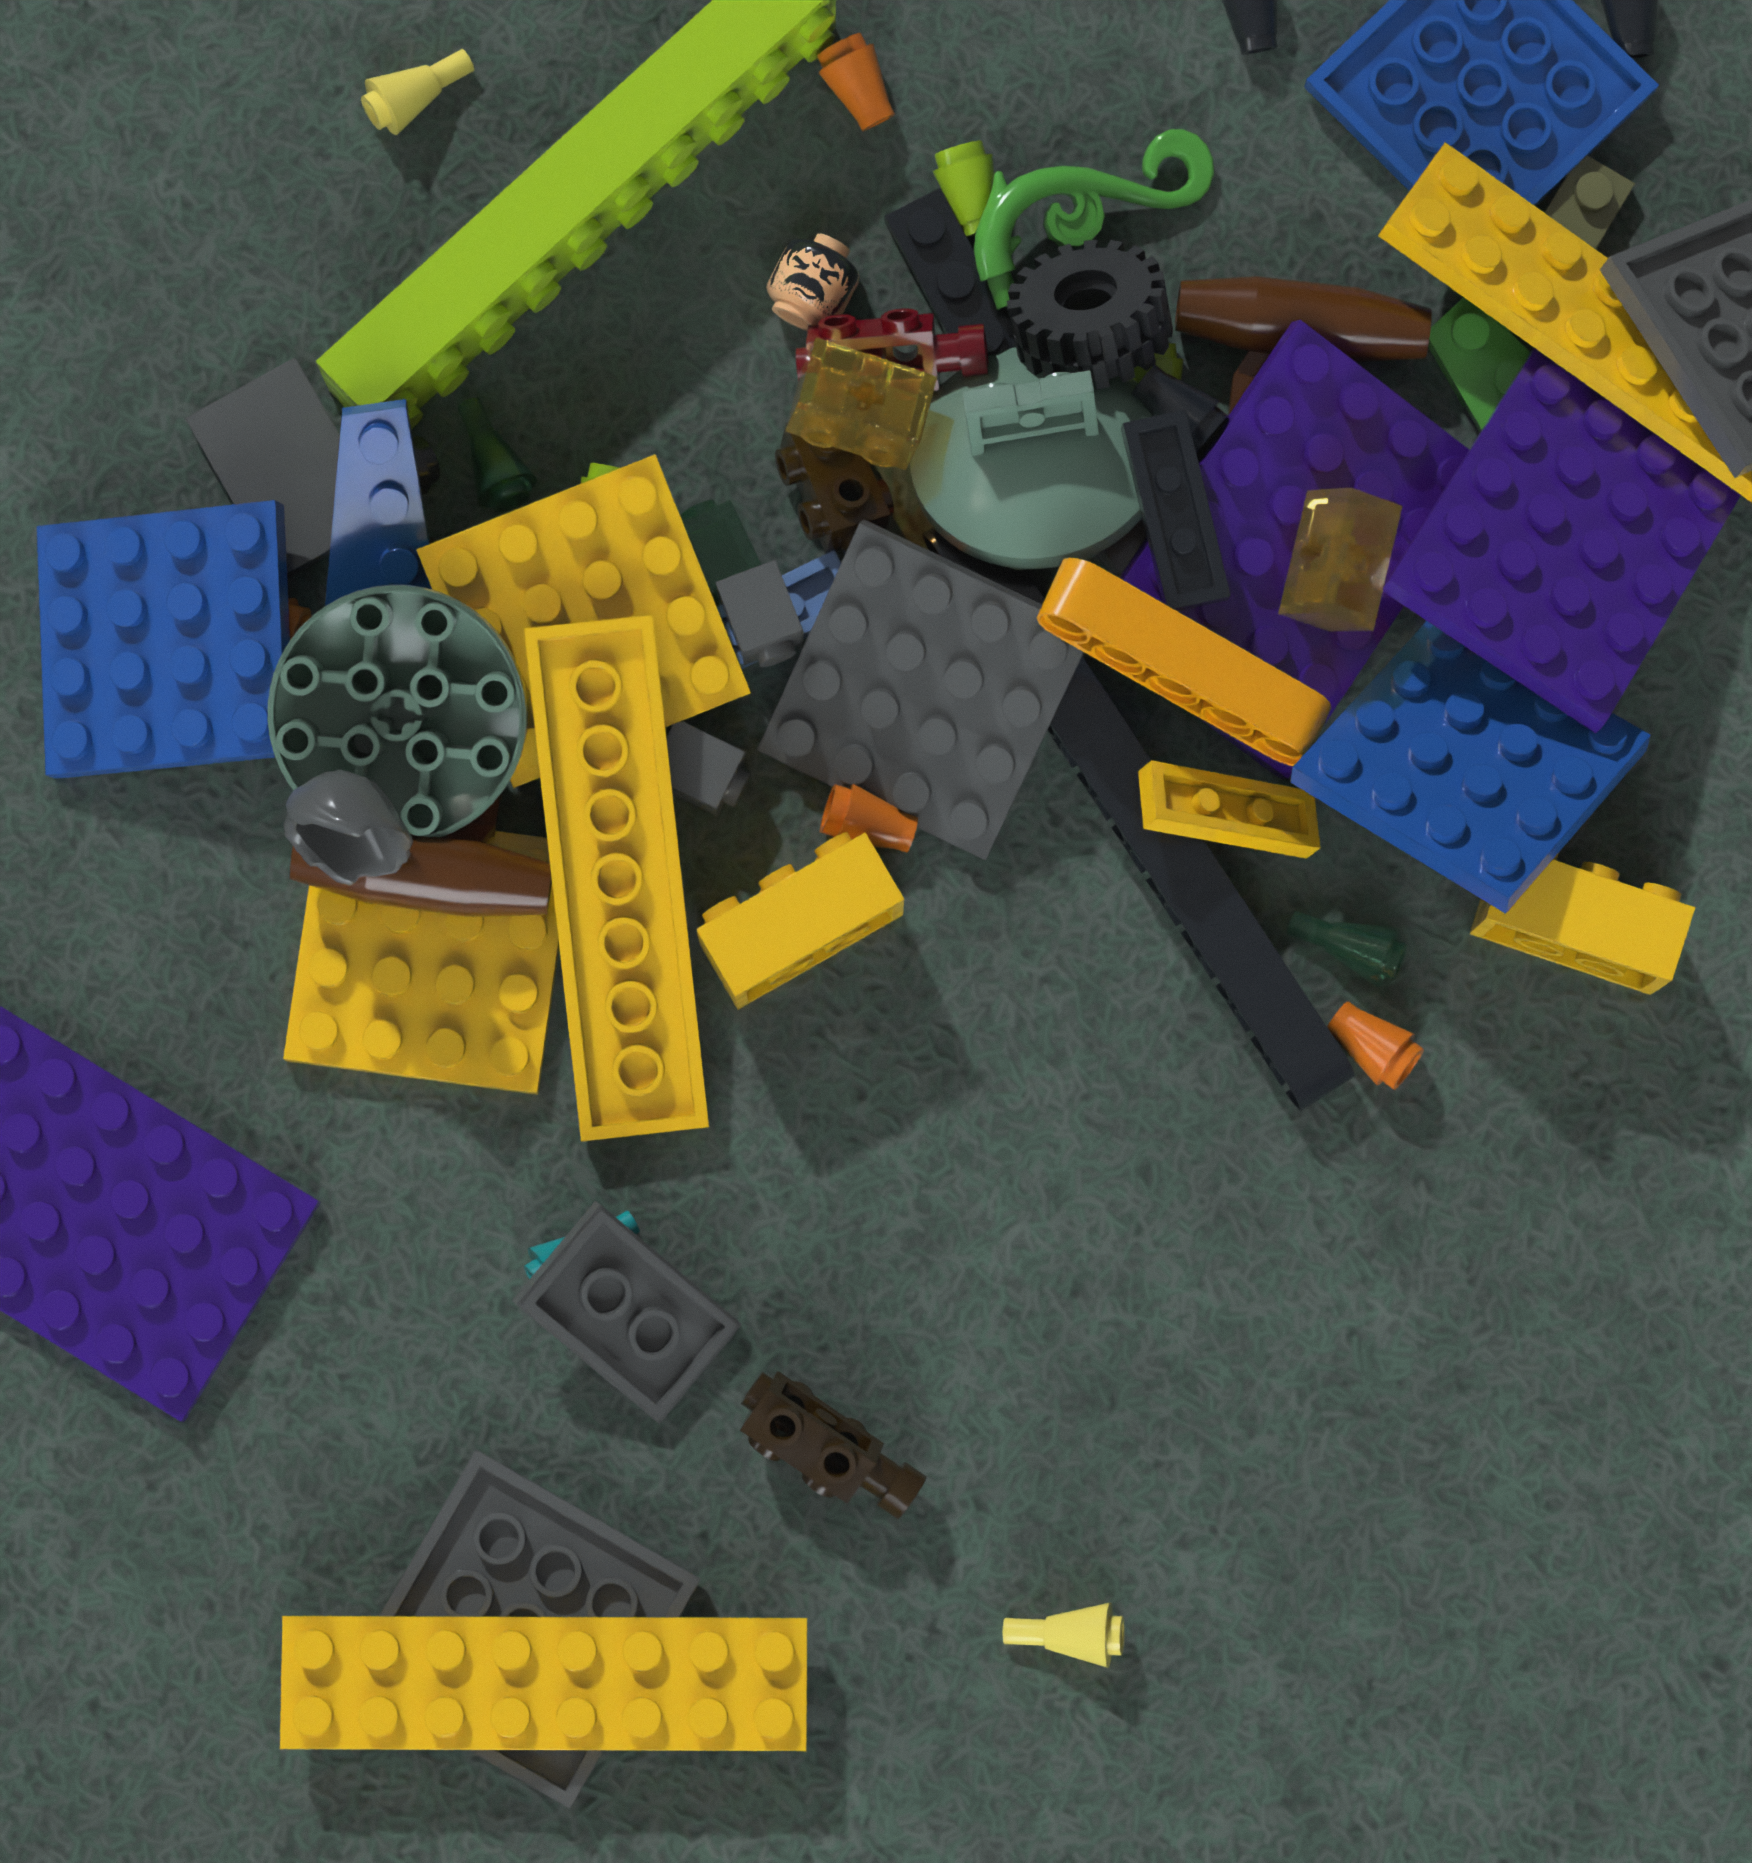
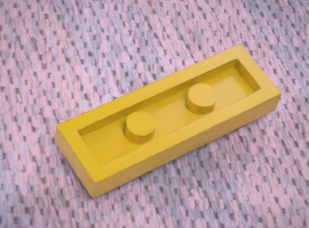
[1138,760,1321,859]

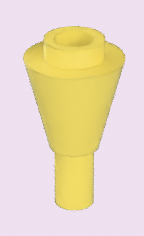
[361,49,474,135]
[1003,1603,1125,1668]

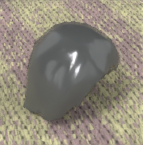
[283,769,414,886]

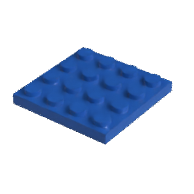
[1304,0,1659,206]
[37,500,290,778]
[1290,621,1651,914]

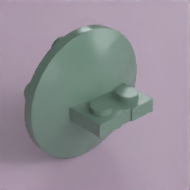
[909,347,1153,570]
[268,585,528,837]

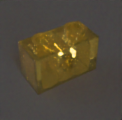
[785,337,937,470]
[1278,488,1403,631]

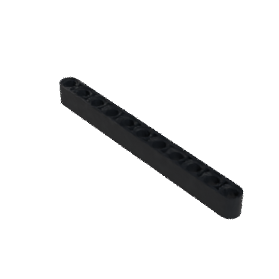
[922,527,1355,1111]

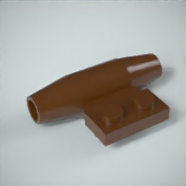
[1175,276,1432,416]
[290,791,552,917]

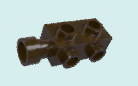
[775,406,894,555]
[740,1371,927,1519]

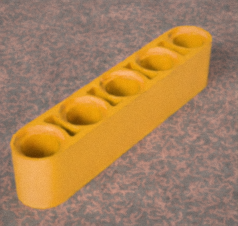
[1036,558,1331,766]

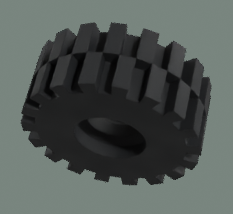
[1007,240,1173,390]

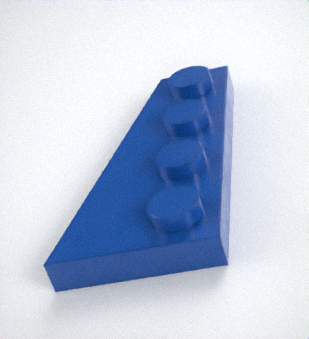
[325,399,432,606]

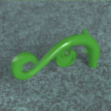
[974,129,1214,309]

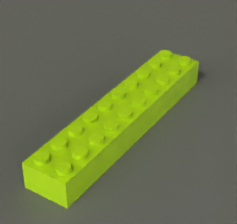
[316,0,836,430]

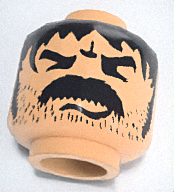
[766,234,860,331]

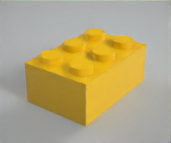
[696,832,905,1010]
[1469,853,1696,995]

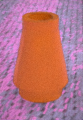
[817,33,895,132]
[820,784,918,853]
[1327,1001,1424,1090]

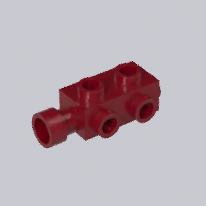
[796,308,989,411]

